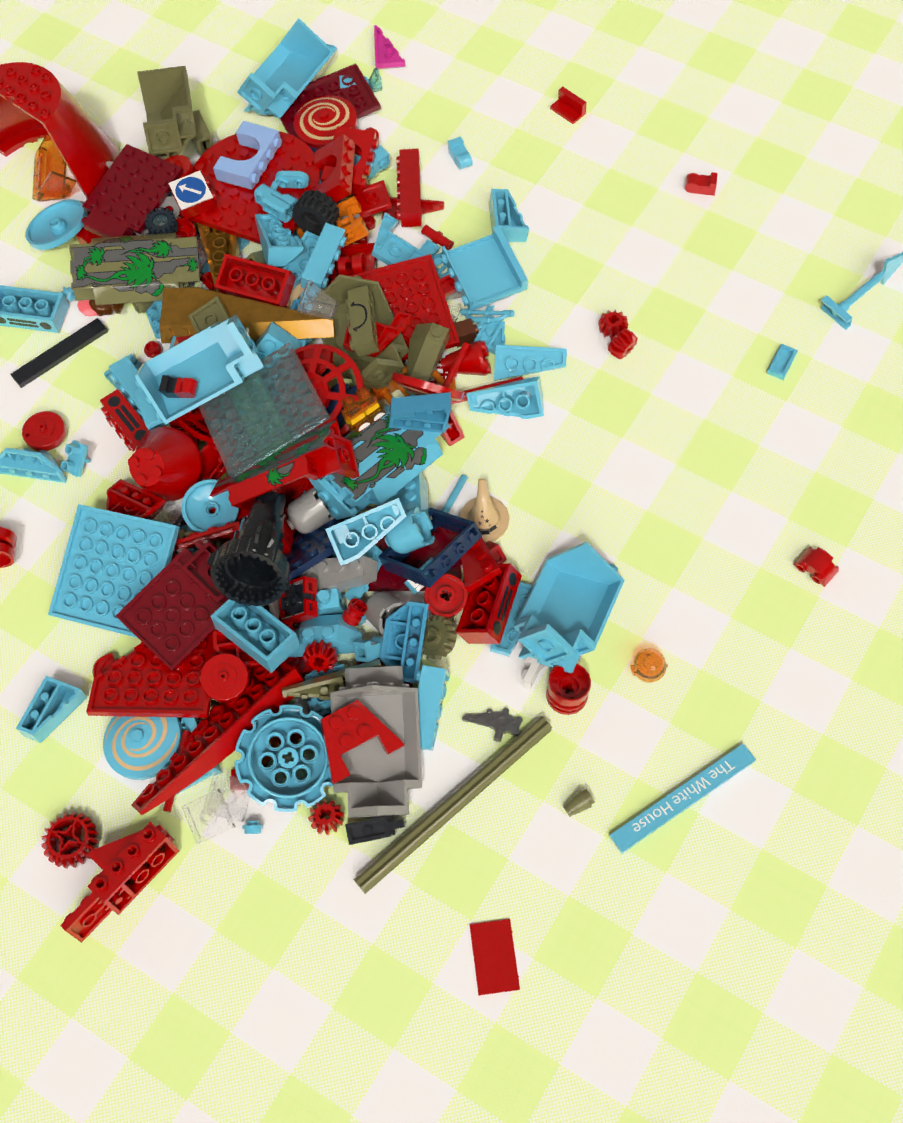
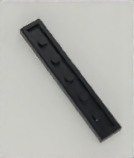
[10,318,108,388]

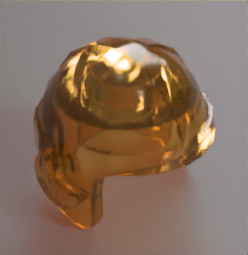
[630,648,668,683]

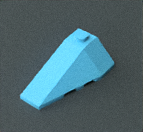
[255,214,303,267]
[325,498,406,566]

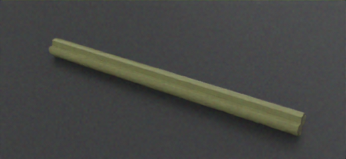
[353,716,552,894]

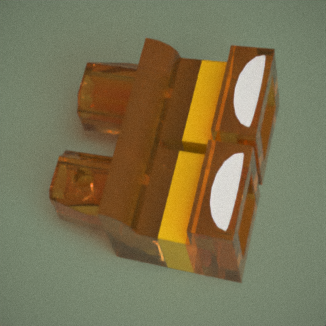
[341,387,386,433]

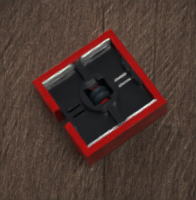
[279,576,318,625]

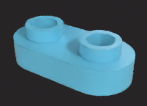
[275,171,309,189]

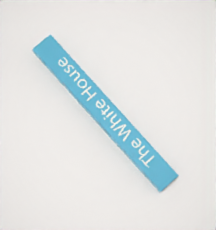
[609,744,756,854]

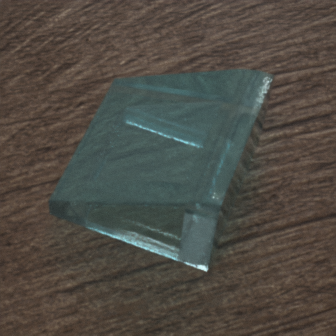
[369,68,382,93]

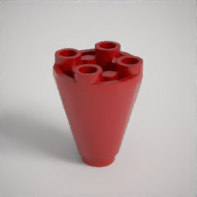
[441,340,491,376]

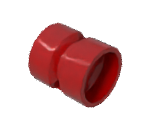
[337,254,366,276]

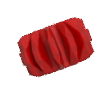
[598,309,628,339]
[608,328,638,360]
[303,639,338,673]
[308,799,344,836]

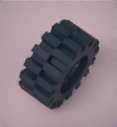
[145,207,178,235]

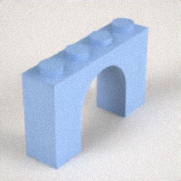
[213,121,282,190]

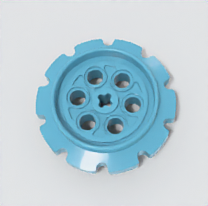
[235,705,333,812]

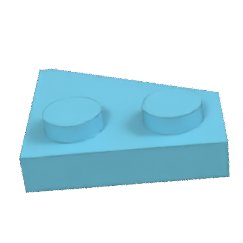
[474,315,505,355]

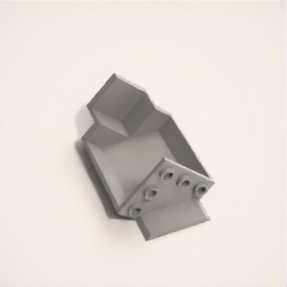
[330,666,422,818]

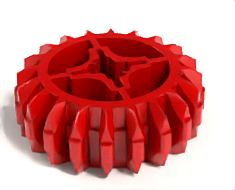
[41,811,99,869]

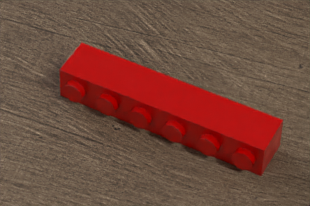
[396,148,422,227]

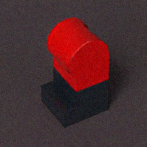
[159,375,198,398]

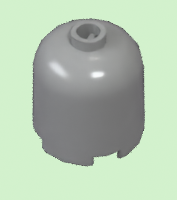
[286,487,334,534]
[365,591,406,635]

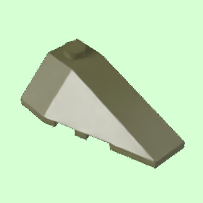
[405,323,450,396]

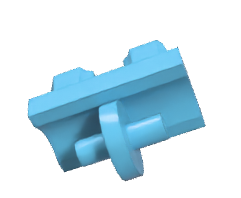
[60,440,91,477]

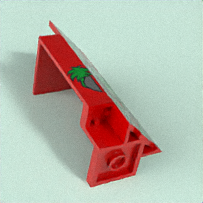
[209,419,360,511]

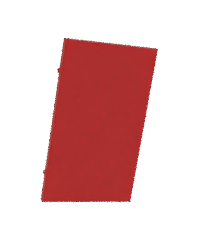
[469,919,520,996]

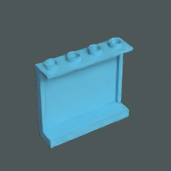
[440,225,528,311]

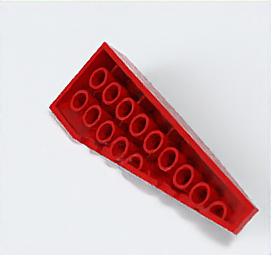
[131,662,304,815]

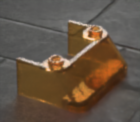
[32,133,76,202]

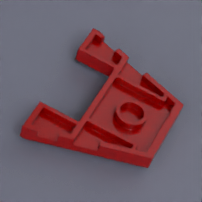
[343,311,414,358]
[320,700,405,785]

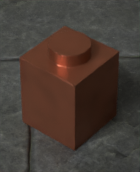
[454,318,479,348]

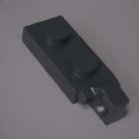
[345,816,405,845]

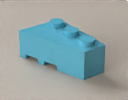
[16,676,87,743]

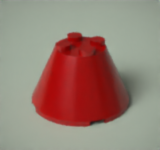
[128,427,202,501]

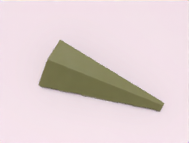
[281,659,382,700]

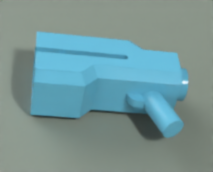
[254,181,298,223]

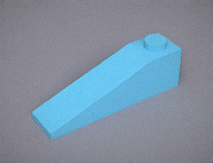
[466,376,544,419]

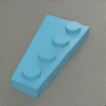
[282,231,319,290]
[490,582,533,657]

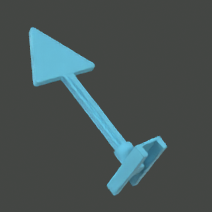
[820,252,903,330]

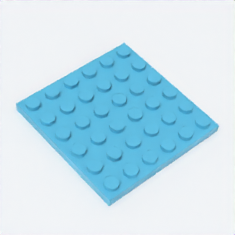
[48,504,180,638]

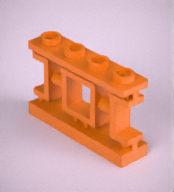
[296,196,369,248]

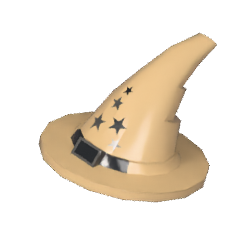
[460,479,510,543]

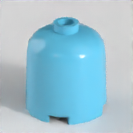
[385,507,435,554]

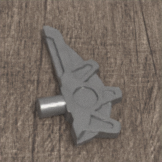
[462,708,523,742]

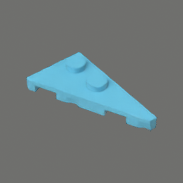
[308,478,358,520]

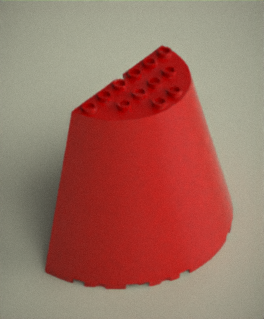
[0,62,121,198]

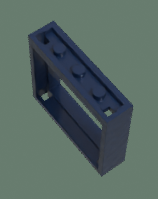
[378,507,482,588]

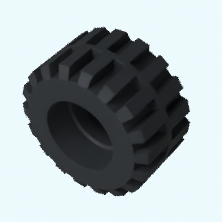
[292,190,340,236]

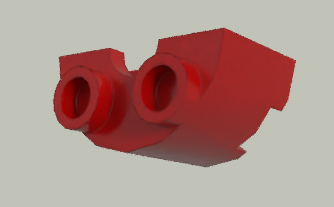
[793,546,839,587]

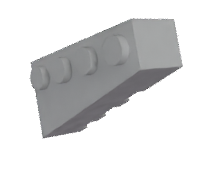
[299,556,378,593]

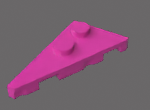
[374,25,406,69]

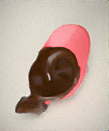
[77,300,124,316]

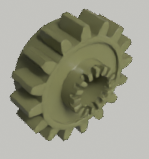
[422,616,457,660]

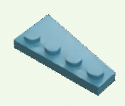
[494,345,567,381]

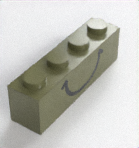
[345,285,379,357]

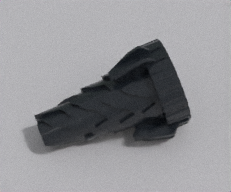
[207,491,290,606]

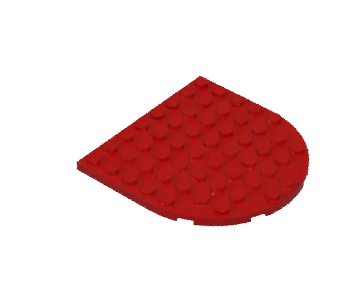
[164,131,321,244]

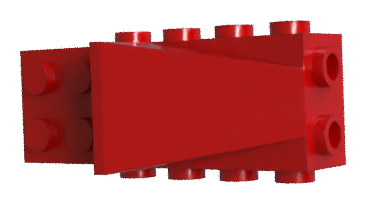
[60,822,179,943]

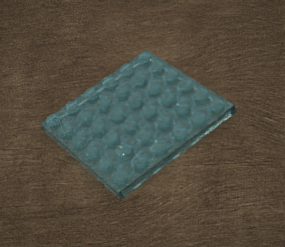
[198,342,330,478]

